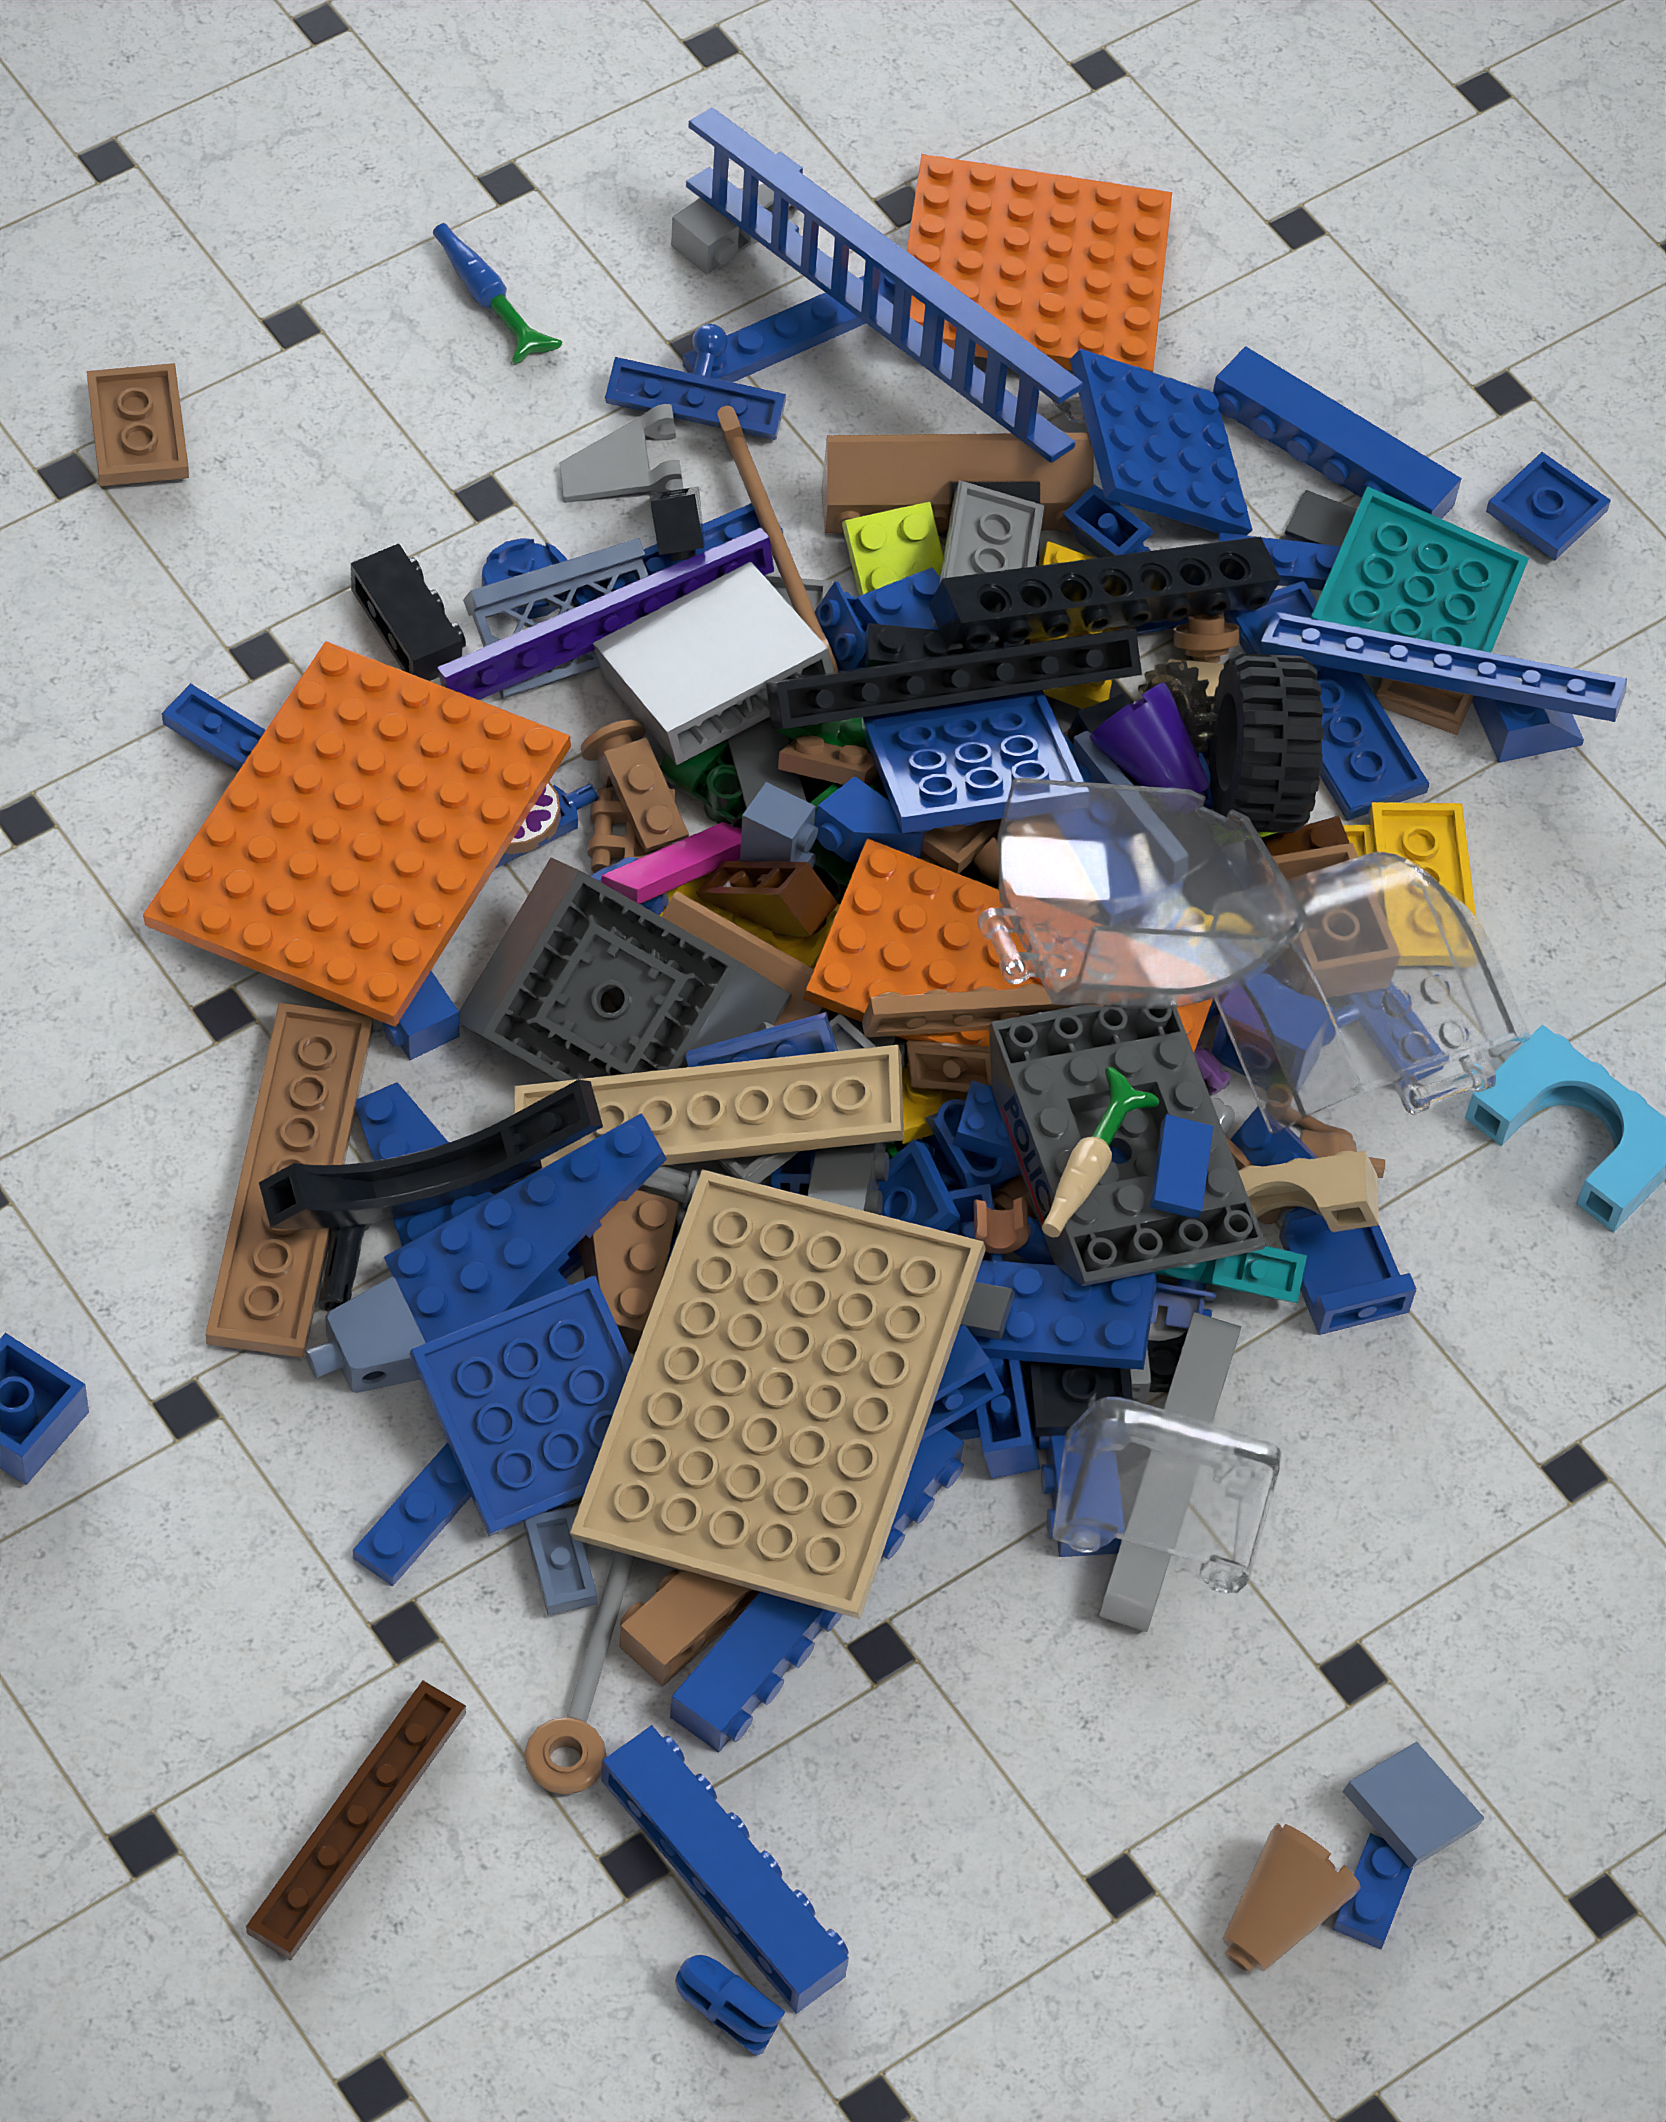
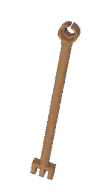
[717,406,838,672]

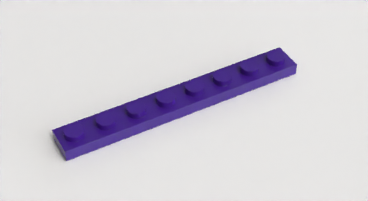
[437,528,774,700]

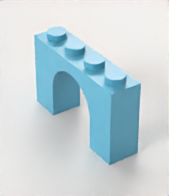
[1465,1024,1666,1233]

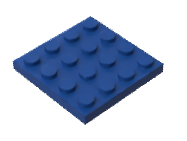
[1070,349,1253,535]
[862,690,1088,833]
[409,1275,632,1537]

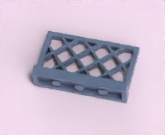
[463,538,648,699]

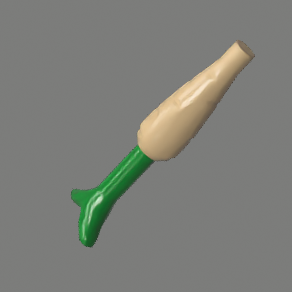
[1042,1067,1159,1237]

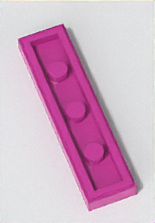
[601,822,742,904]

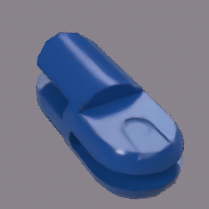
[675,1955,785,2056]

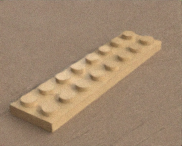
[514,1045,904,1181]

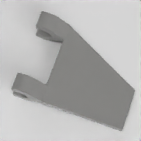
[559,404,684,503]

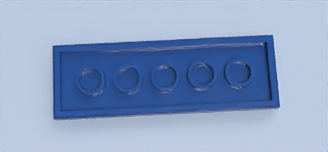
[1223,581,1429,821]

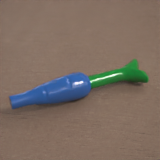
[433,223,562,365]

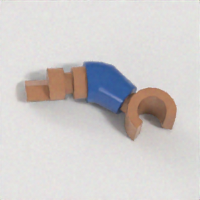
[973,1197,1055,1265]

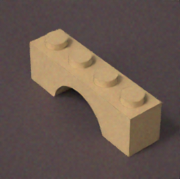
[1238,1151,1379,1232]

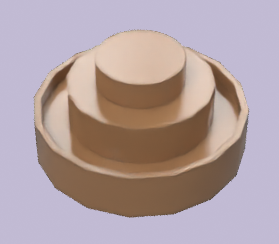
[1174,614,1239,663]

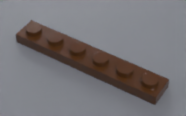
[246,1680,466,1961]

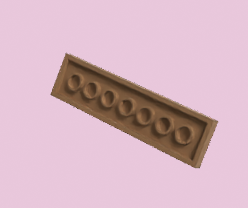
[205,1003,374,1358]

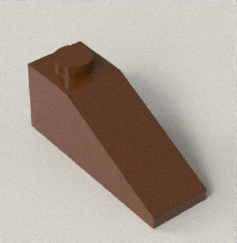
[696,861,838,936]

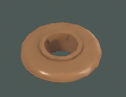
[524,1717,607,1794]

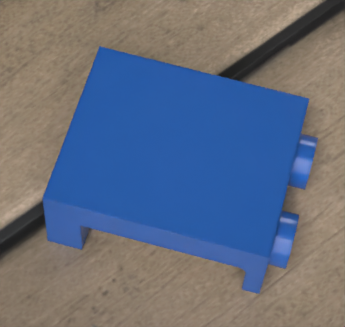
[1279,1206,1417,1335]

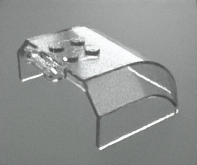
[977,778,1309,1009]
[1198,851,1531,1135]

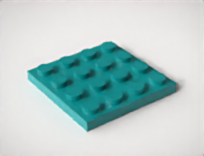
[1310,486,1529,653]

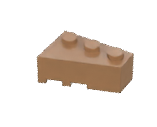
[578,1190,679,1354]

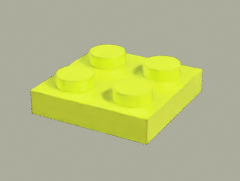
[842,502,944,596]

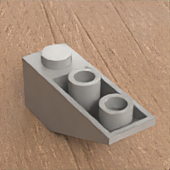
[671,184,798,275]

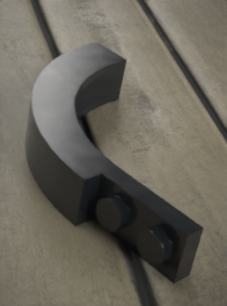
[259,1079,603,1229]

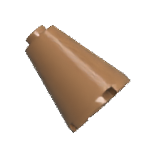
[1222,1823,1361,1973]

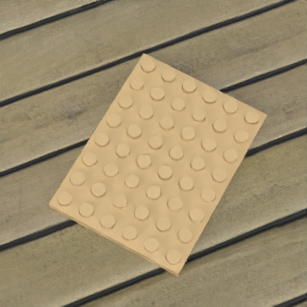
[570,1170,986,1619]

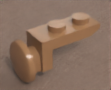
[580,719,689,852]

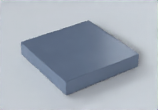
[1342,1742,1484,1869]

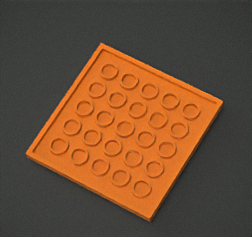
[907,154,1172,372]

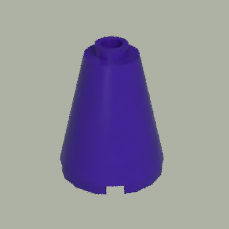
[1089,682,1210,816]

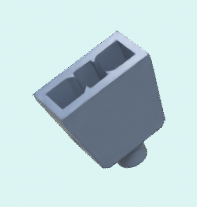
[305,1277,426,1393]

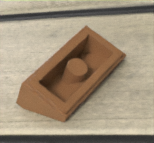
[906,1040,992,1092]

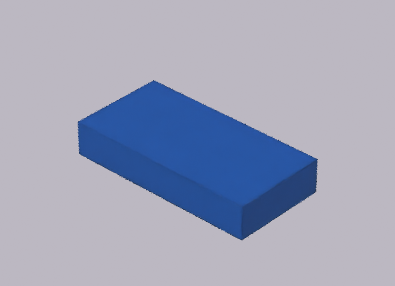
[1150,1114,1214,1219]

